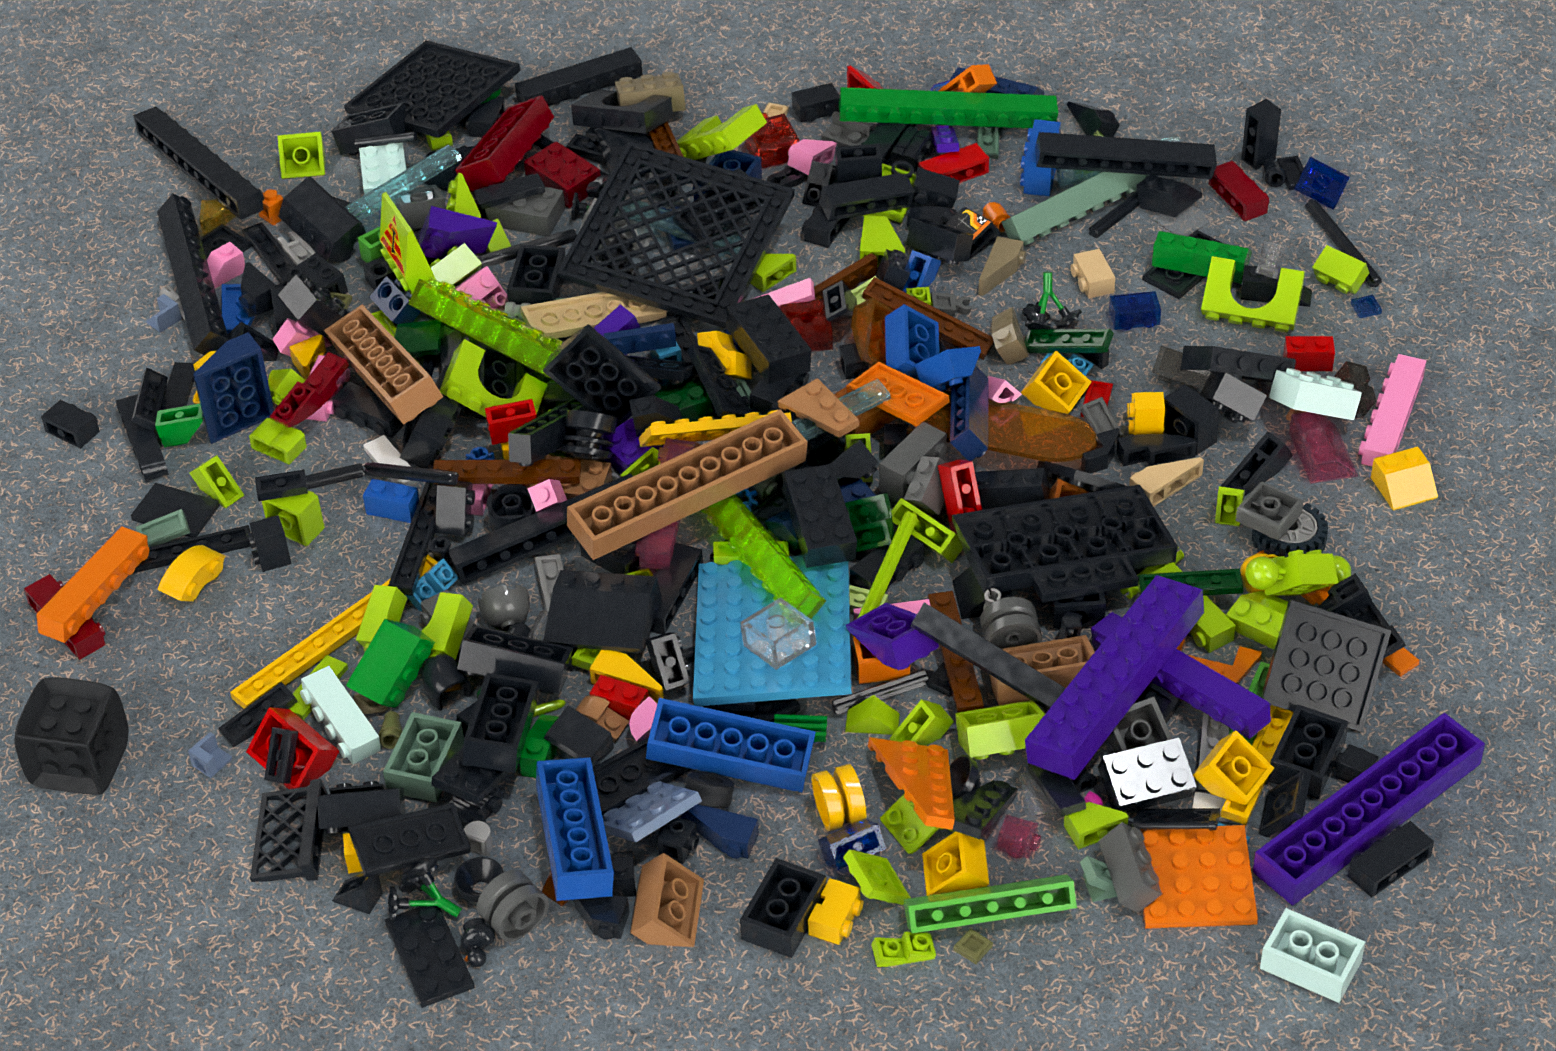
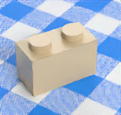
[1070,249,1115,299]

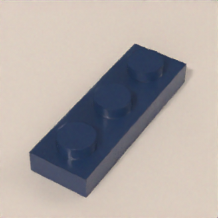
[604,323,676,354]

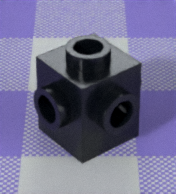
[657,817,700,864]

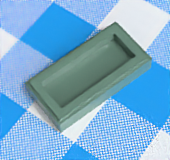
[136,509,190,547]

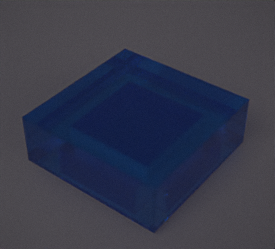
[1351,295,1382,318]

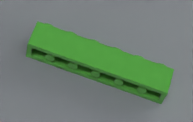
[903,874,1077,933]

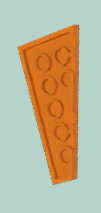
[867,737,955,830]

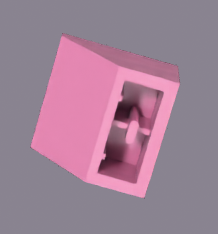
[443,266,508,325]

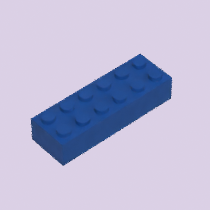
[646,698,816,793]
[536,757,614,901]

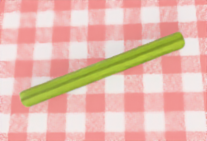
[857,511,917,618]

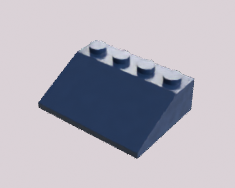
[193,332,274,444]

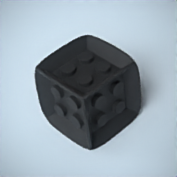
[14,677,129,795]

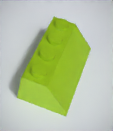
[1226,591,1288,650]

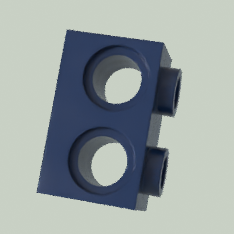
[369,276,423,325]

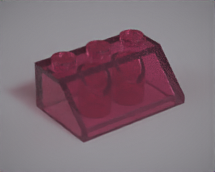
[1289,412,1358,484]

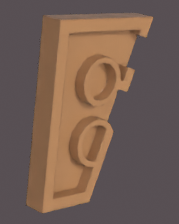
[778,378,860,438]

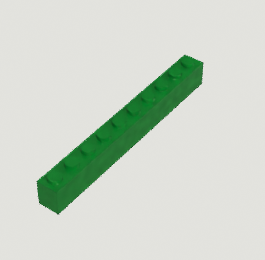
[839,87,1058,128]

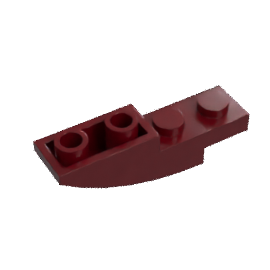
[269,352,349,428]

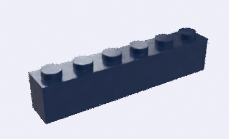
[950,365,988,461]

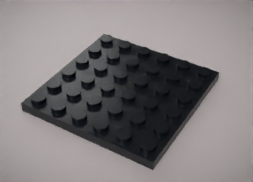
[344,40,521,138]

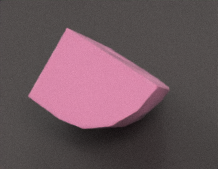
[988,376,1021,403]
[629,696,657,743]

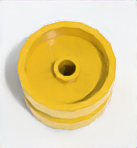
[811,764,866,831]

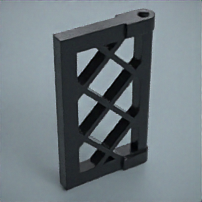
[1132,808,1220,831]

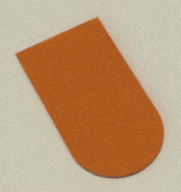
[906,391,1097,462]

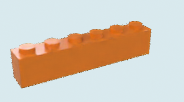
[36,526,150,643]

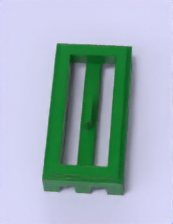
[774,714,827,742]

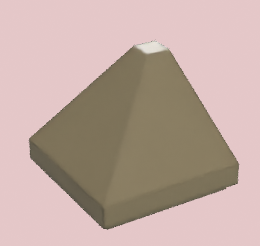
[353,694,388,714]

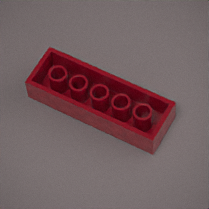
[455,95,554,192]

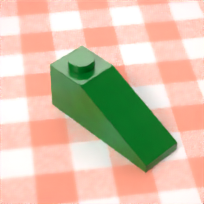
[519,714,559,778]

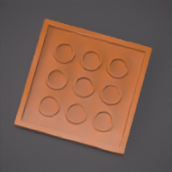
[1141,825,1258,928]

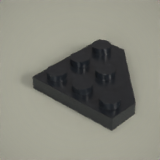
[1037,459,1126,492]

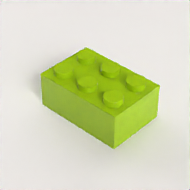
[955,700,1045,760]

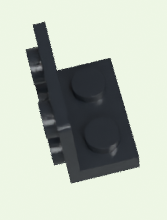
[281,253,348,294]

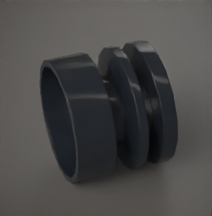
[561,410,617,461]

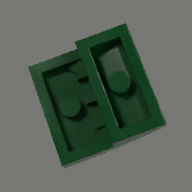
[394,319,444,357]
[845,493,894,552]

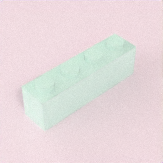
[300,666,381,765]

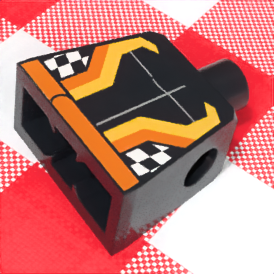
[941,207,997,259]

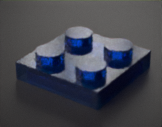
[1294,156,1350,210]

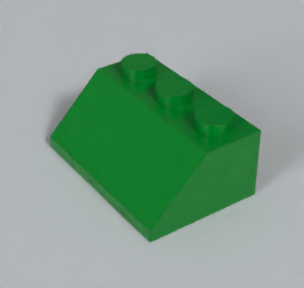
[346,619,435,708]

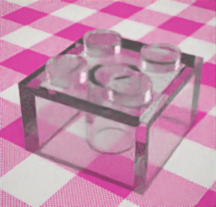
[740,597,817,670]

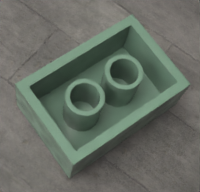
[383,712,464,802]

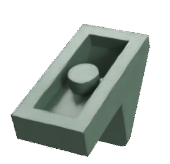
[1080,856,1117,902]

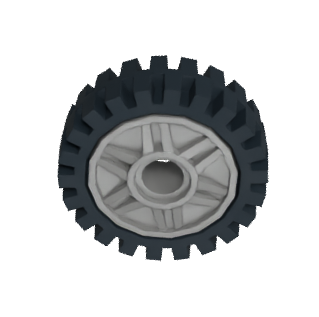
[1252,503,1328,558]

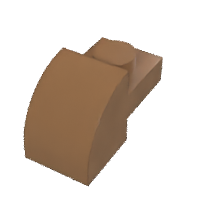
[575,696,629,743]

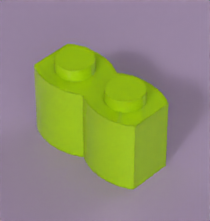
[249,418,307,465]

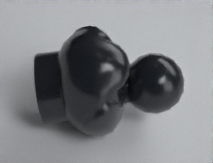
[461,918,495,967]

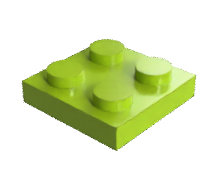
[843,849,911,905]

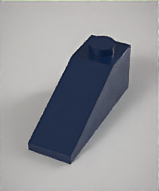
[681,804,759,859]

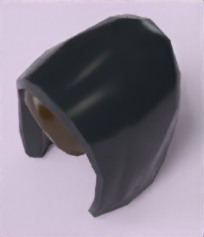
[423,654,472,710]

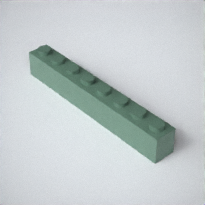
[1001,172,1148,246]

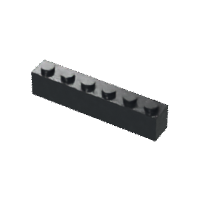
[515,47,643,106]
[508,398,591,466]

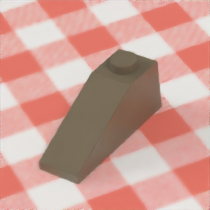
[979,236,1027,296]
[991,307,1029,365]

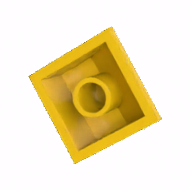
[1020,351,1091,414]
[1371,446,1438,511]
[1193,730,1274,805]
[922,831,990,896]

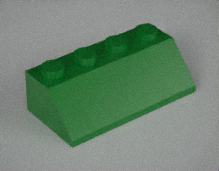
[1152,231,1252,284]

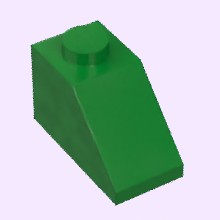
[155,403,203,448]

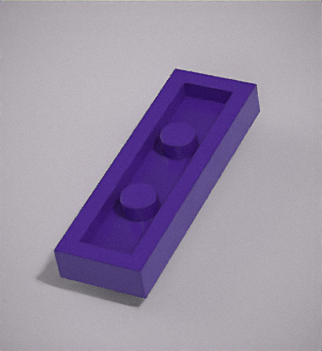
[931,125,959,153]

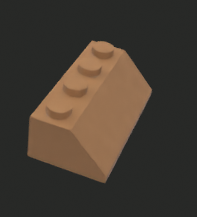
[989,635,1095,705]

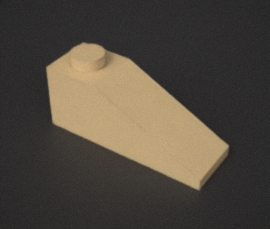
[1129,457,1204,507]

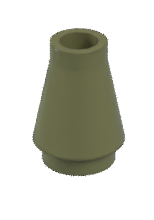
[378,711,403,749]

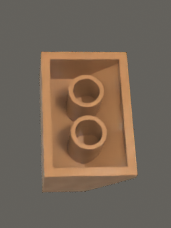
[631,853,704,947]

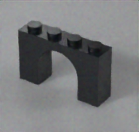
[571,89,673,134]
[1181,346,1296,383]

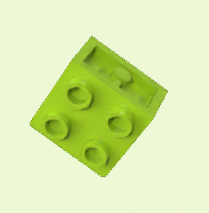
[880,794,955,854]

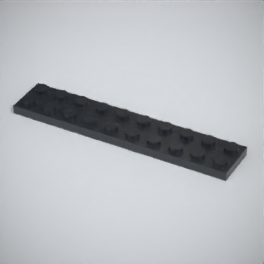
[593,699,800,818]

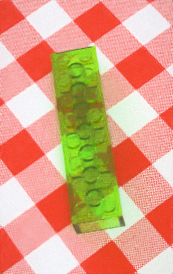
[409,278,563,378]

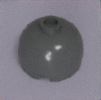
[478,585,530,631]

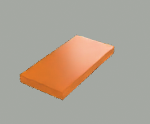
[846,362,950,427]

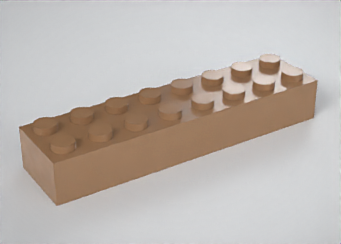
[324,304,443,424]

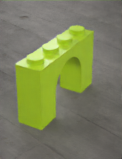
[677,104,767,160]
[1201,256,1305,333]
[440,339,547,417]
[356,585,473,660]

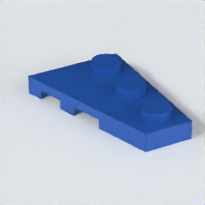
[222,284,255,334]

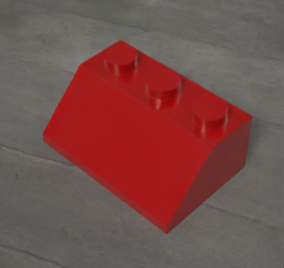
[246,707,339,789]

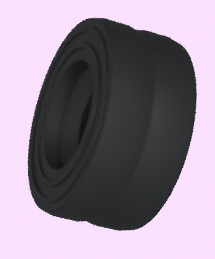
[685,771,734,808]

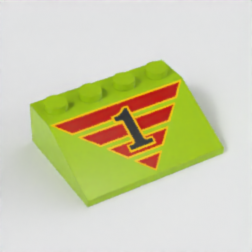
[380,192,439,297]

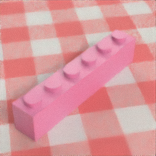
[1358,354,1427,466]

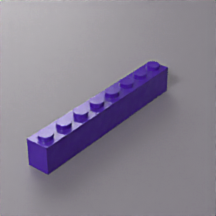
[1091,612,1271,739]

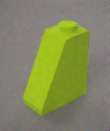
[860,216,905,266]

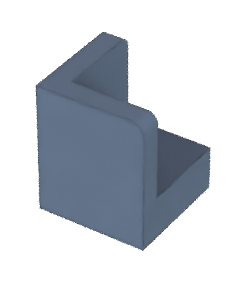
[147,294,182,333]
[188,732,232,778]

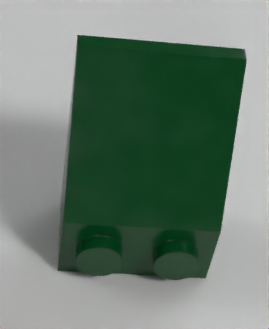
[653,376,713,422]

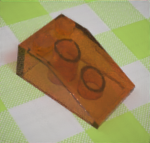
[851,298,895,366]

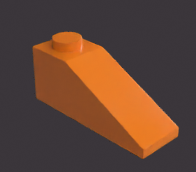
[938,64,997,93]

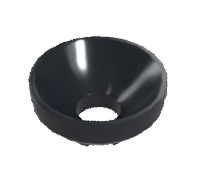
[949,755,981,800]
[454,857,504,902]

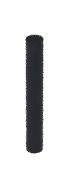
[355,132,417,148]

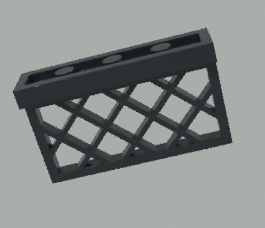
[250,779,328,882]

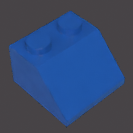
[915,346,981,392]

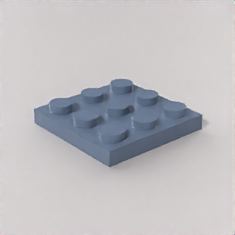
[603,781,702,842]

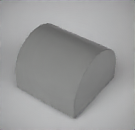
[464,821,493,856]

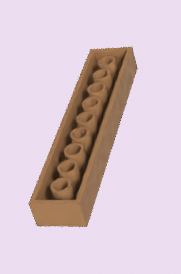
[567,409,808,560]

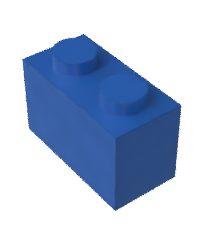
[363,479,419,523]

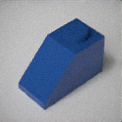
[903,250,942,293]

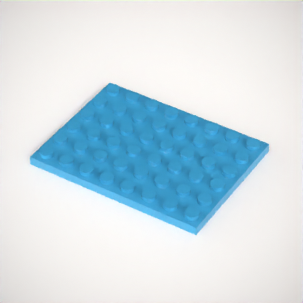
[693,555,852,706]

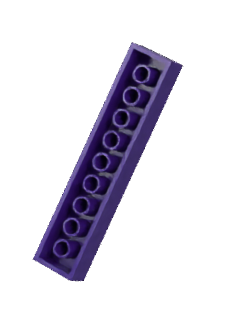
[1025,575,1204,780]
[1253,712,1485,906]

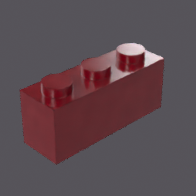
[1208,160,1270,221]

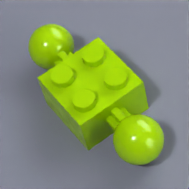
[1245,550,1351,596]

